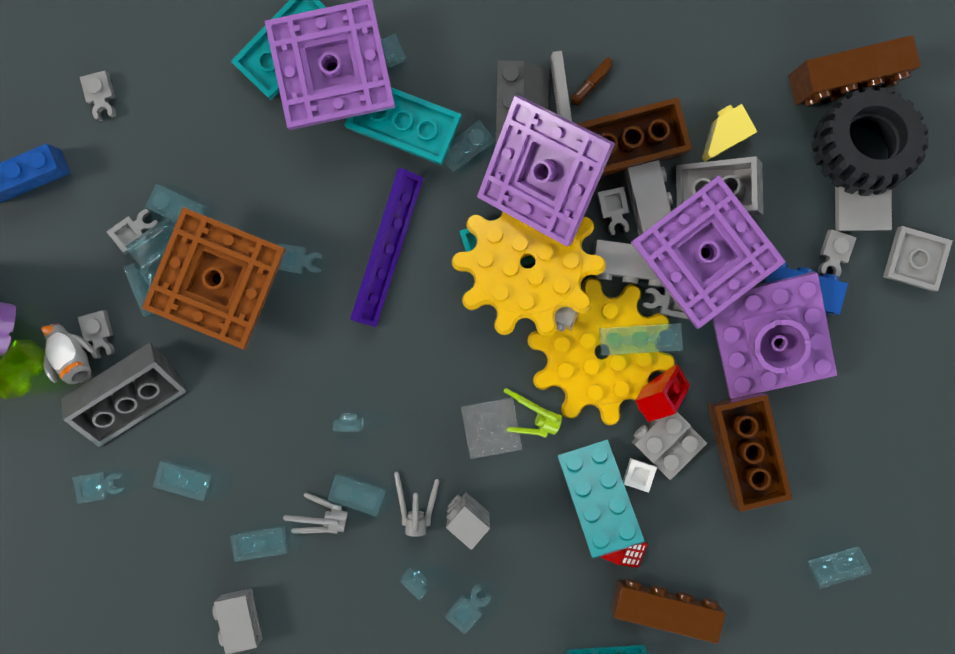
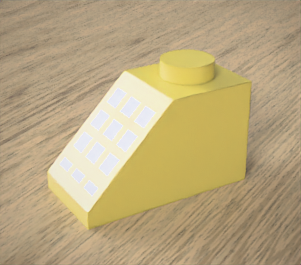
[702,104,757,162]

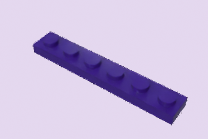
[350,168,423,327]

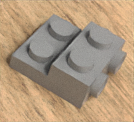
[632,412,707,480]

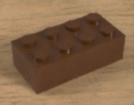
[788,35,921,107]
[577,97,692,177]
[707,393,793,512]

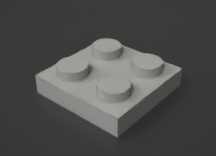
[883,226,953,292]

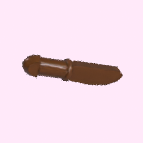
[571,57,613,105]

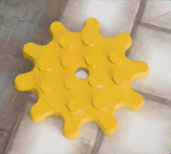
[452,211,606,337]
[527,277,675,426]

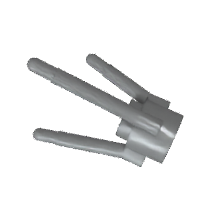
[394,472,440,536]
[283,492,348,534]

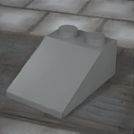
[676,156,764,216]

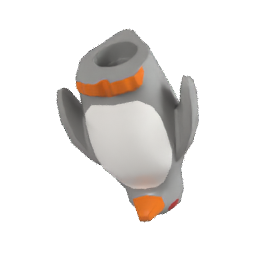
[41,323,94,384]

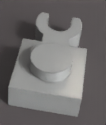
[80,71,116,121]
[597,187,629,236]
[106,209,159,254]
[818,229,856,276]
[643,288,688,319]
[78,310,115,359]

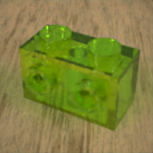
[0,339,46,399]

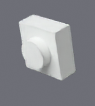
[623,458,657,493]

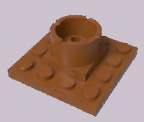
[142,207,286,350]

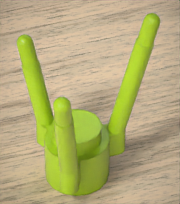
[504,388,562,438]

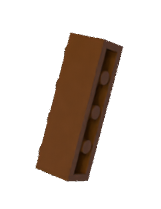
[611,579,726,644]

